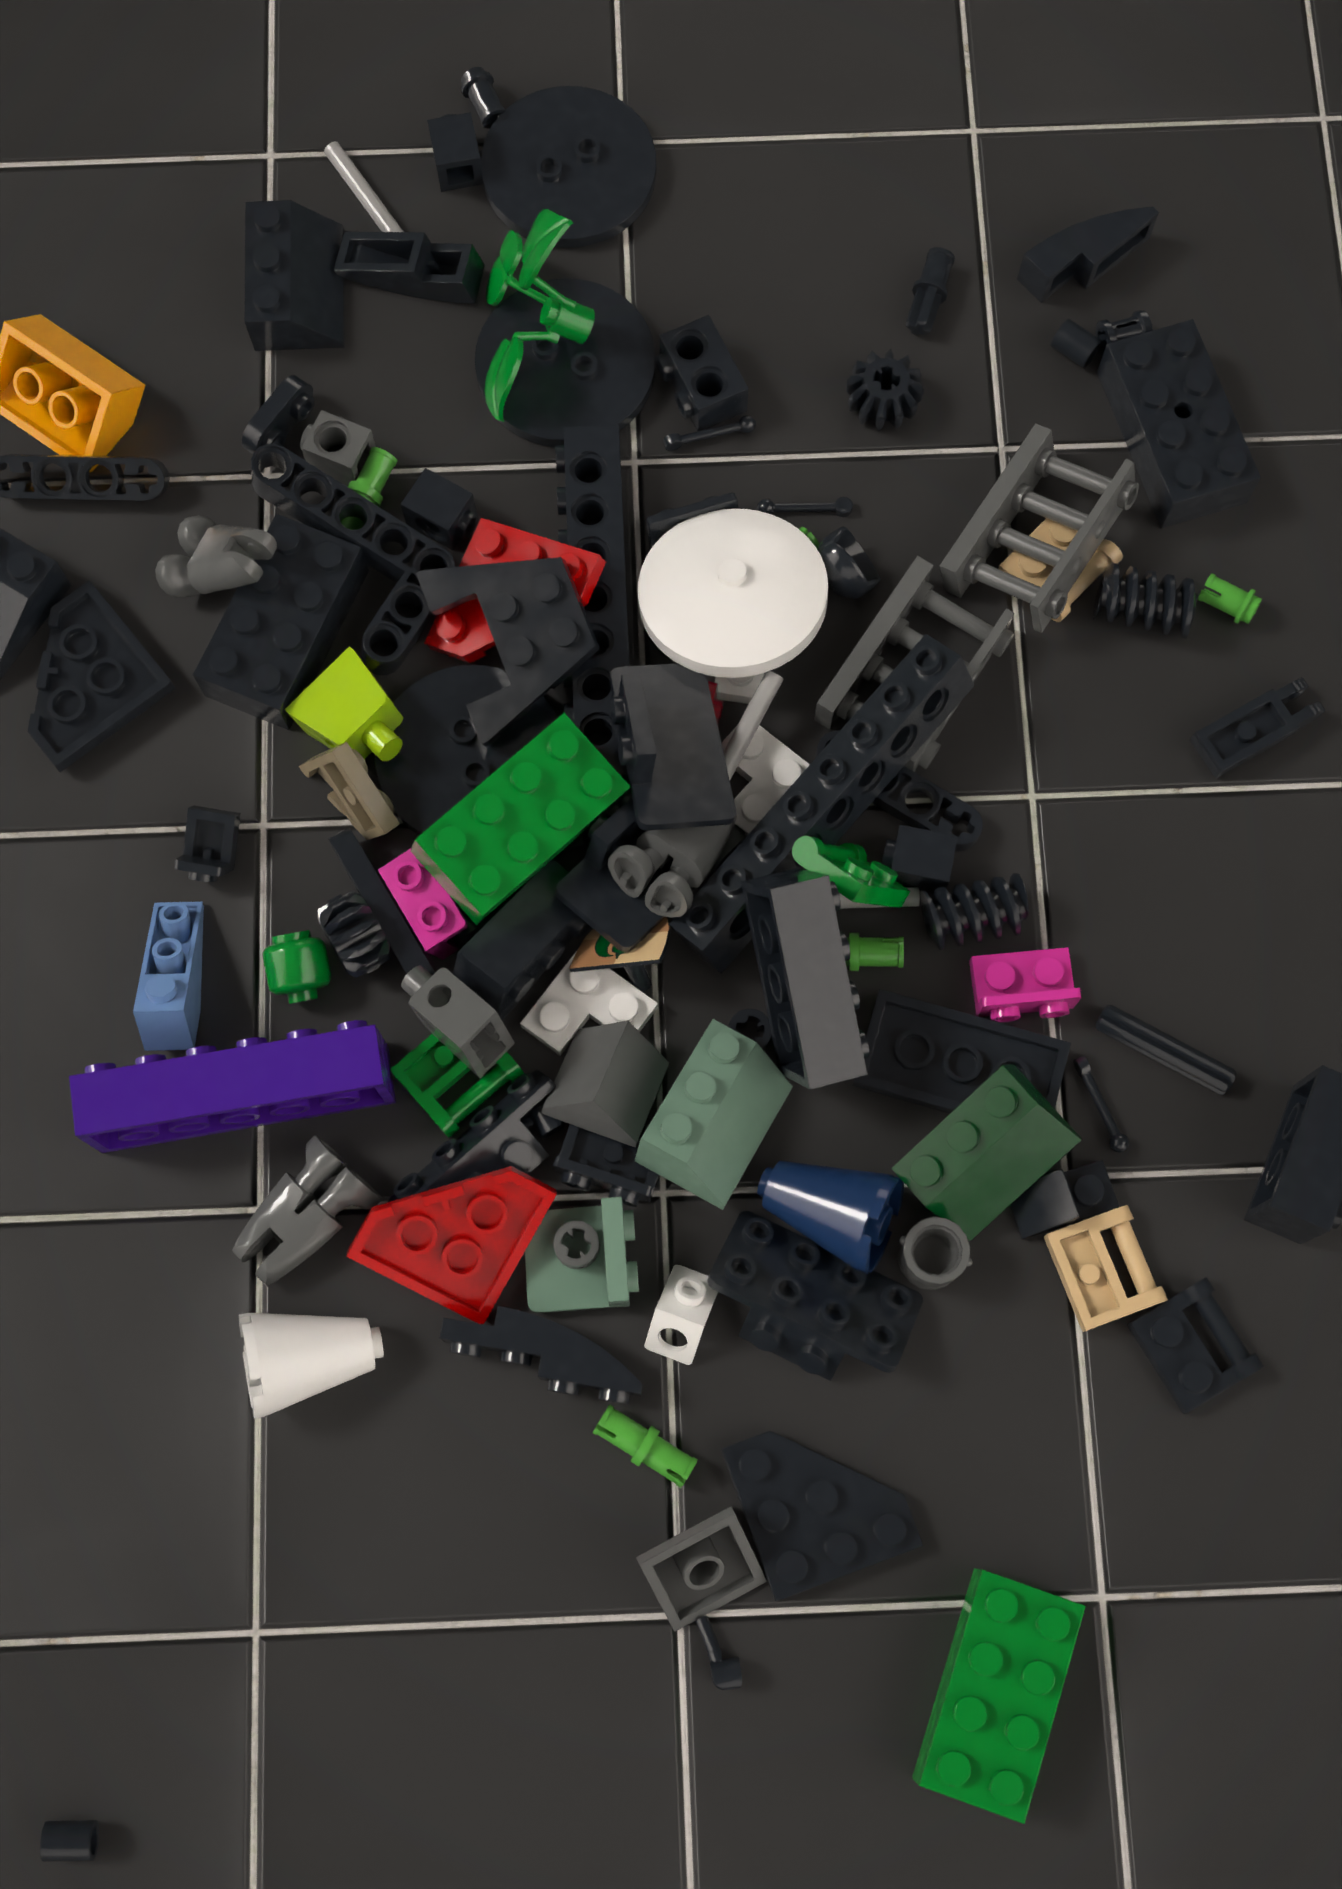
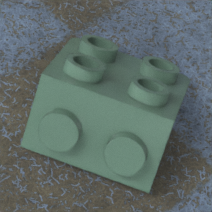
[525,1197,639,1313]

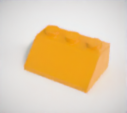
[0,314,146,473]

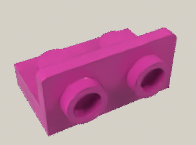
[378,848,468,960]
[969,947,1081,1023]

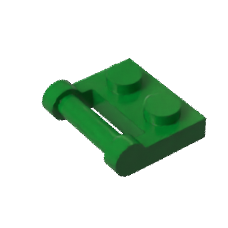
[792,836,910,908]
[390,1034,524,1138]

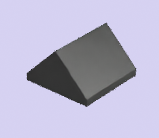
[542,1020,669,1148]
[636,1506,767,1632]

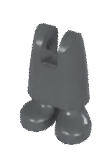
[155,515,277,598]
[608,813,737,918]
[232,1135,383,1287]

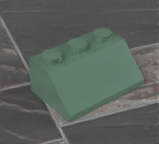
[635,1019,793,1210]

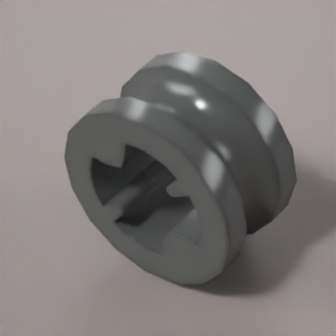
[553,1221,600,1269]

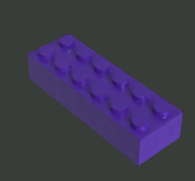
[69,1020,396,1153]

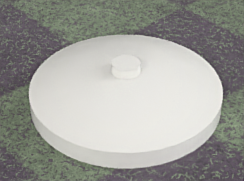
[638,508,828,678]

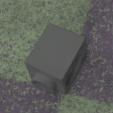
[300,410,376,486]

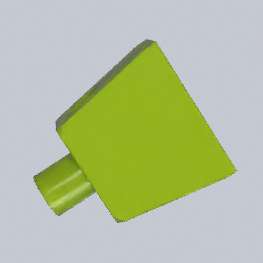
[284,646,404,761]

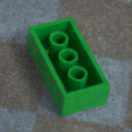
[410,713,630,925]
[912,1568,1086,1824]

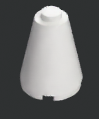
[239,1313,384,1419]

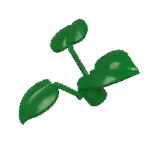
[485,209,595,422]

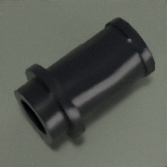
[461,67,506,129]

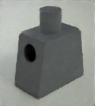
[401,965,515,1078]

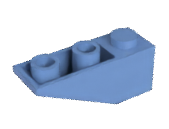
[133,901,204,1051]

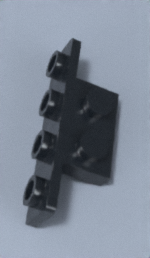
[388,1070,556,1202]

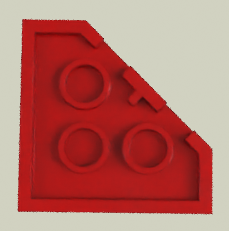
[424,518,606,663]
[346,1166,557,1324]

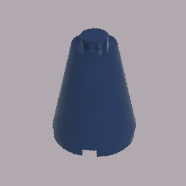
[757,1161,904,1274]

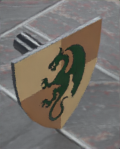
[569,917,671,992]

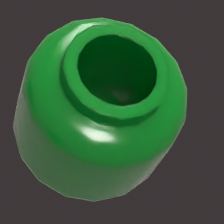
[262,930,331,1004]

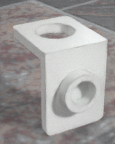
[644,1265,718,1365]

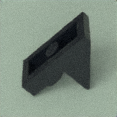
[1010,1160,1119,1240]

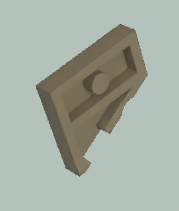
[299,742,400,840]

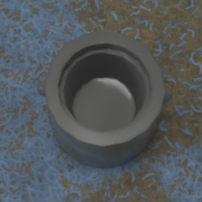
[897,1217,973,1290]

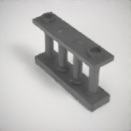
[940,423,1139,633]
[814,556,1014,772]

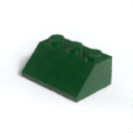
[891,1064,1083,1241]

